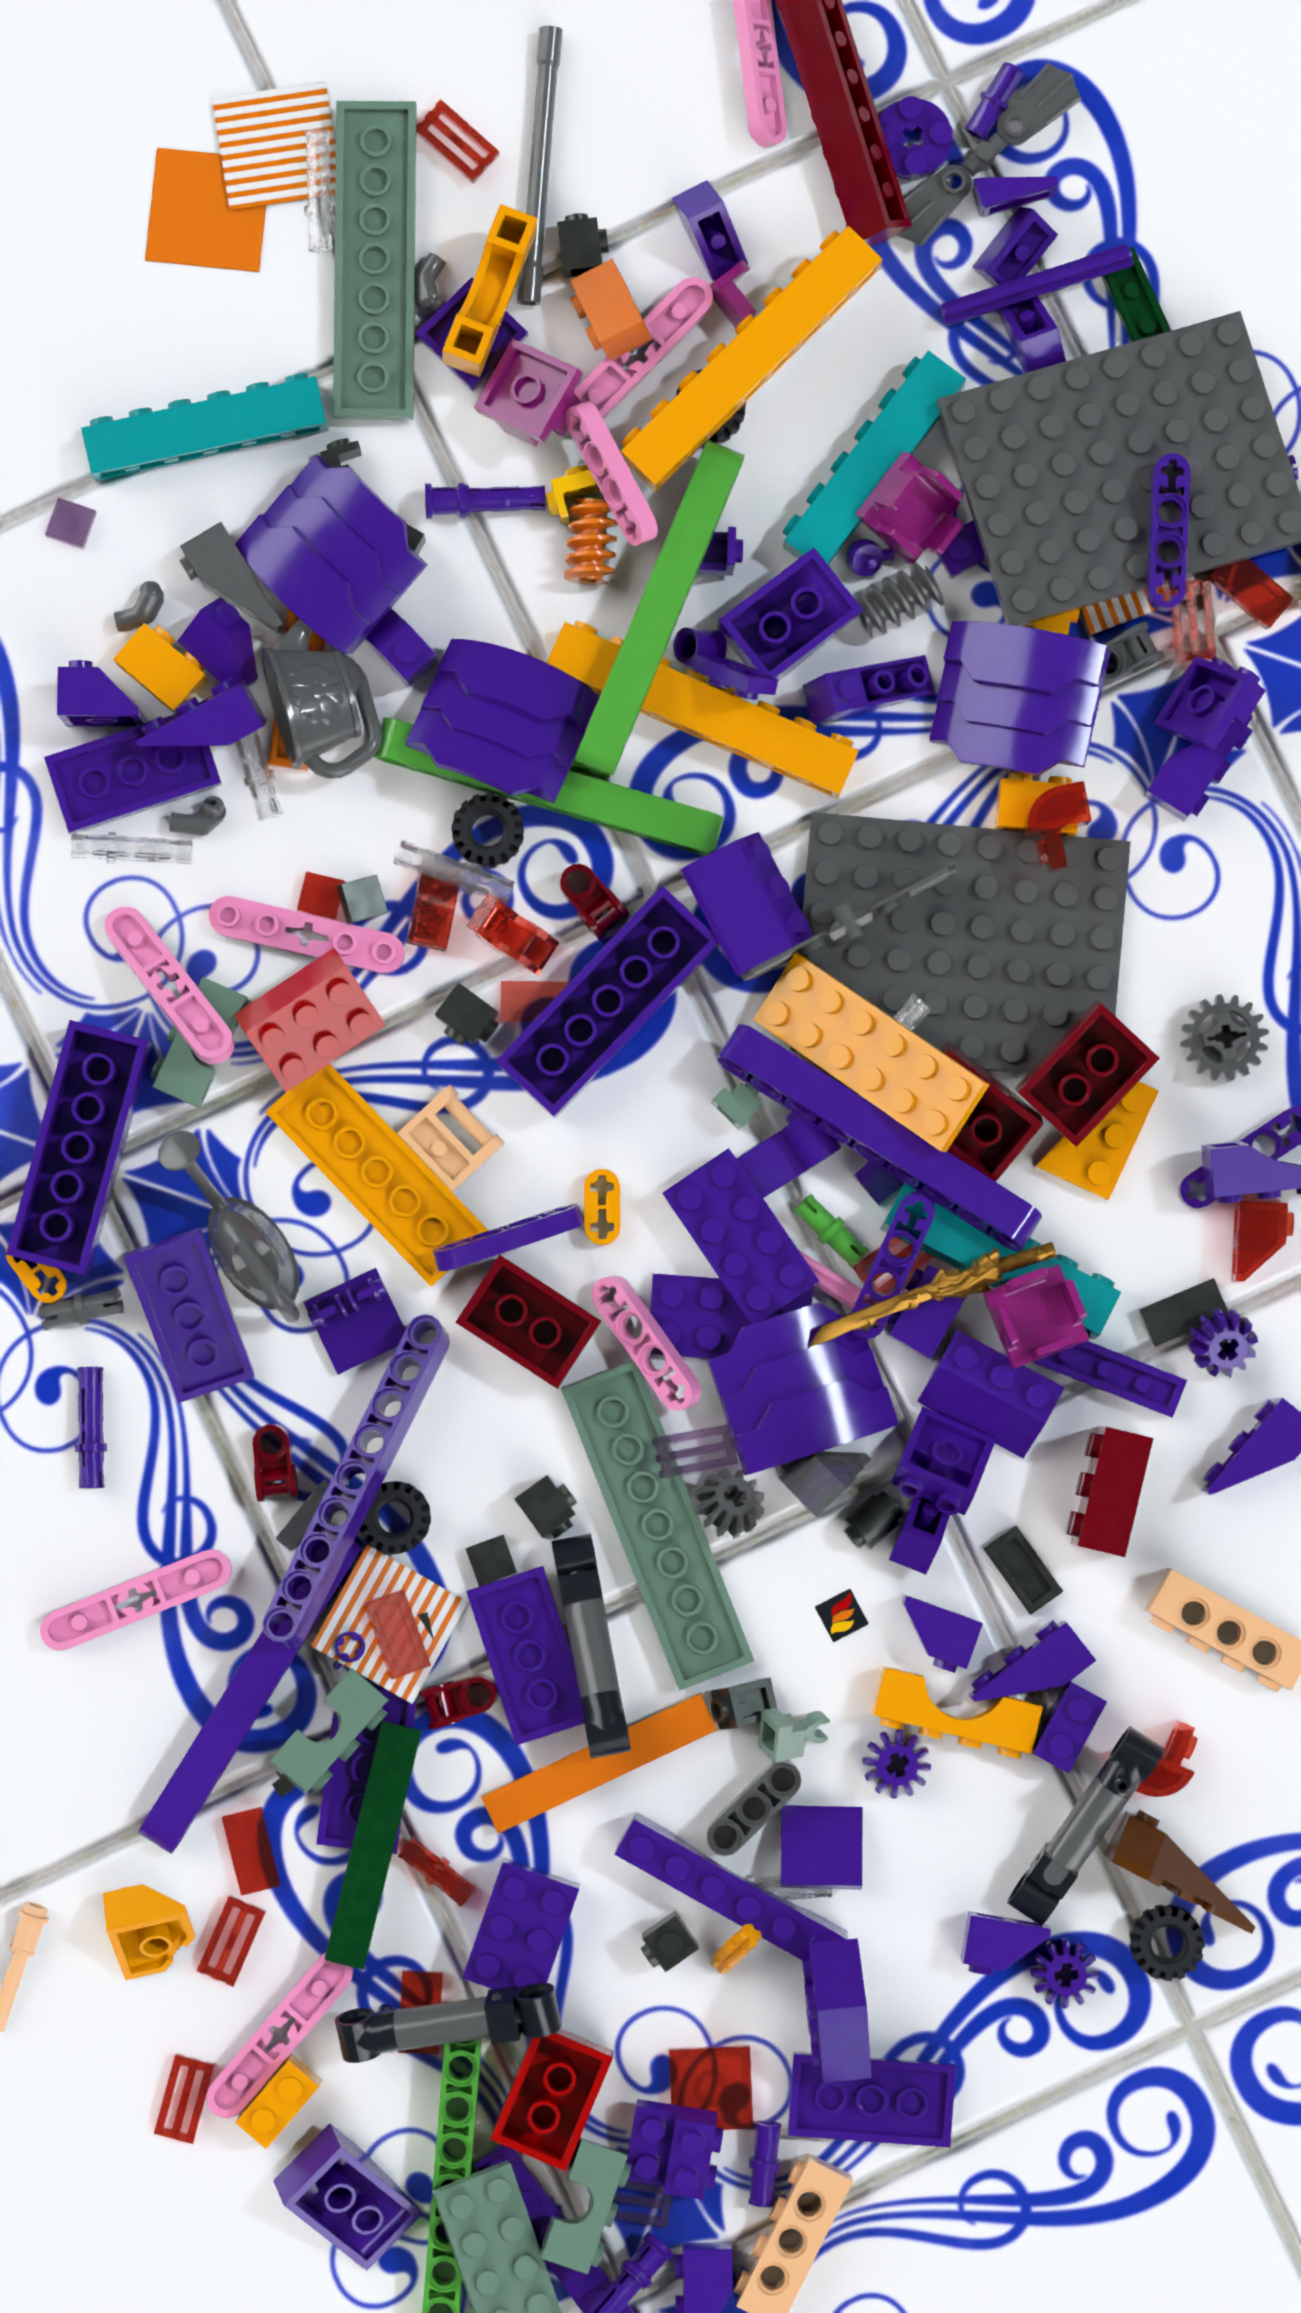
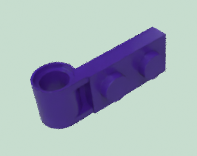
[673,627,779,700]

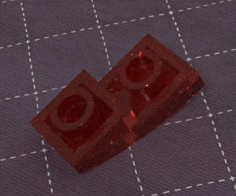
[406,859,462,952]

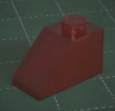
[1231,1201,1294,1283]

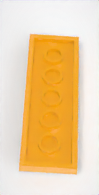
[752,952,990,1153]
[265,1064,489,1287]

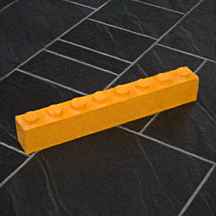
[621,226,883,492]
[547,620,859,799]

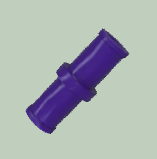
[748,2120,782,2207]

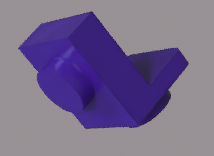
[697,526,743,576]

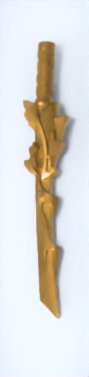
[810,1242,1057,1347]

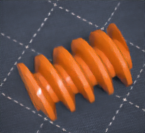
[564,498,618,585]

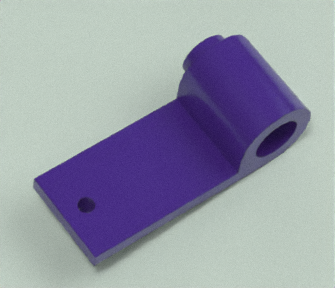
[736,1112,842,1198]

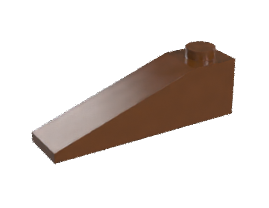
[1104,1810,1255,1934]

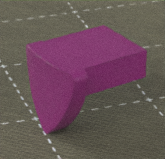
[709,260,756,329]

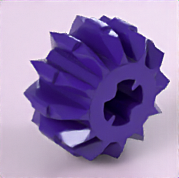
[1188,1308,1258,1378]
[862,1729,931,1799]
[1030,1938,1100,2009]

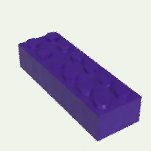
[496,886,720,1119]
[6,1020,152,1277]

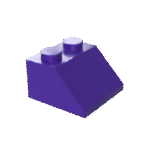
[57,660,147,727]

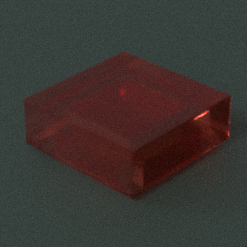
[297,871,346,920]

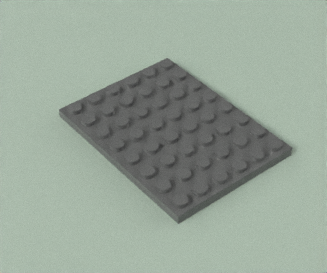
[936,311,1301,626]
[790,812,1131,1074]

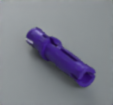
[75,1367,107,1489]

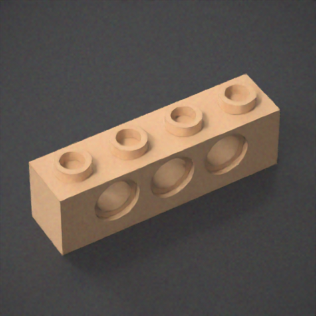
[1145,1568,1301,1693]
[732,2153,853,2313]

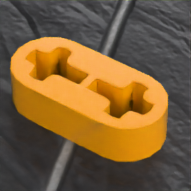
[584,1169,621,1246]
[6,1244,68,1304]

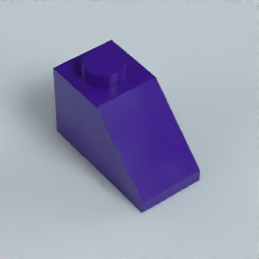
[672,180,748,281]
[998,297,1066,373]
[177,597,258,687]
[365,608,438,688]
[889,1496,950,1575]
[902,1594,983,1673]
[960,1911,1051,1975]

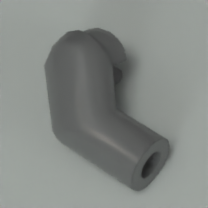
[169,796,226,836]

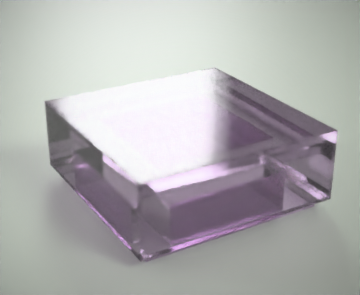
[45,497,97,550]

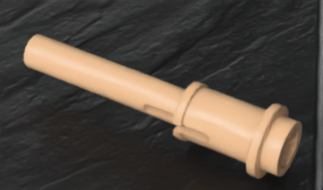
[0,1902,49,2032]

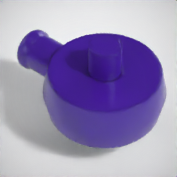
[846,539,895,577]

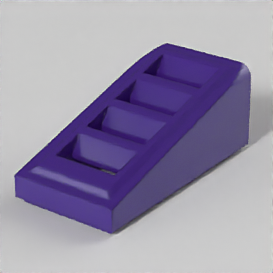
[972,176,1059,217]

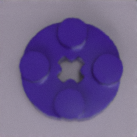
[879,96,953,179]

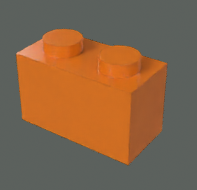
[570,258,652,361]

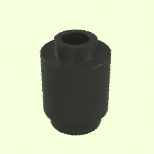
[844,1490,904,1549]

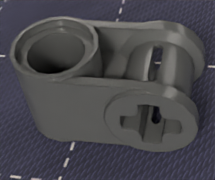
[1103,621,1165,687]

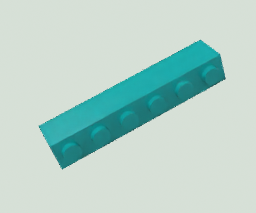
[782,350,966,566]
[81,373,329,482]
[880,1183,1121,1340]

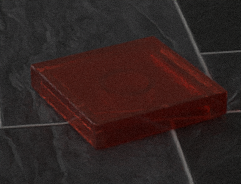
[669,2045,753,2130]

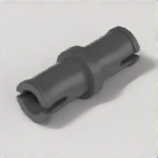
[39,1287,124,1331]

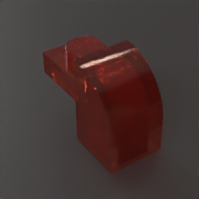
[1024,781,1092,873]
[466,893,559,976]
[1136,1719,1198,1797]

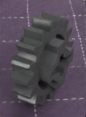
[1180,994,1269,1082]

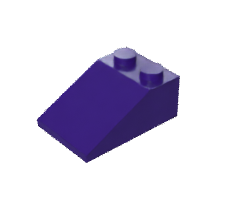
[717,547,863,680]
[273,2123,424,2271]

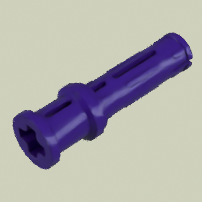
[425,482,546,519]
[588,2232,675,2313]

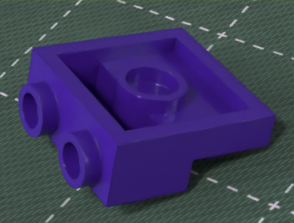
[1154,656,1266,750]
[890,1406,996,1516]
[626,2099,724,2200]

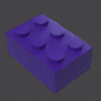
[462,1857,580,1990]
[802,1938,872,2083]

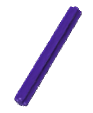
[940,244,1133,326]

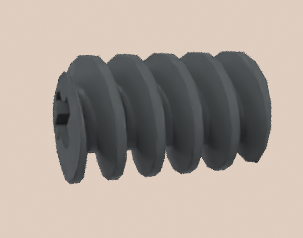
[853,562,944,638]

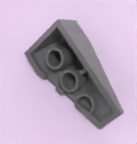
[778,1451,871,1517]

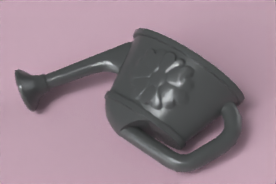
[262,619,382,779]
[158,1131,300,1323]

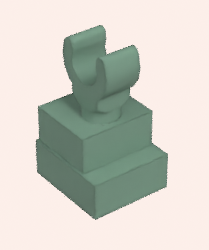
[711,1083,763,1131]
[758,1708,830,1763]

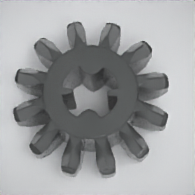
[696,1468,765,1539]

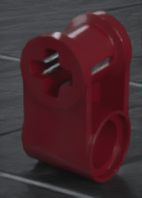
[560,864,630,941]
[252,1423,299,1502]
[418,1674,499,1730]

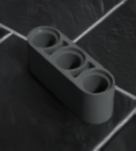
[706,1761,802,1856]

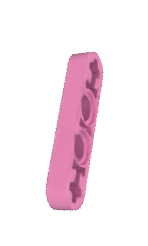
[565,401,658,546]
[591,1276,701,1411]

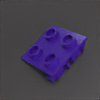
[303,1268,406,1375]

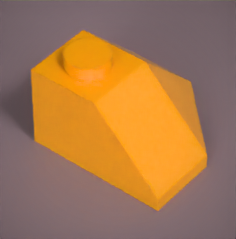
[103,1884,195,1981]

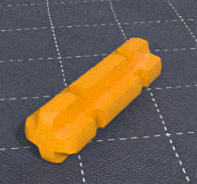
[710,1924,762,1974]

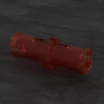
[397,1836,476,1907]

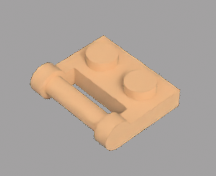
[397,1085,505,1192]

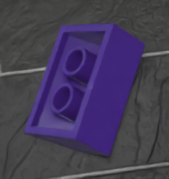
[680,832,814,976]
[917,1330,1065,1459]

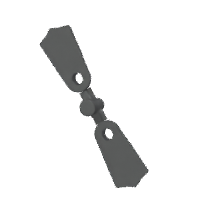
[897,63,1081,247]
[741,864,957,981]

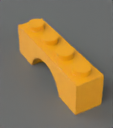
[442,204,538,377]
[872,1666,1043,1759]

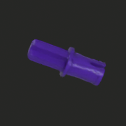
[964,62,1023,141]

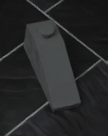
[179,522,285,634]

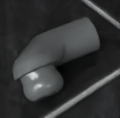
[415,253,446,314]
[114,581,164,632]

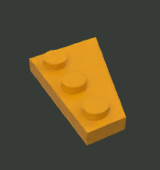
[1035,1082,1159,1200]

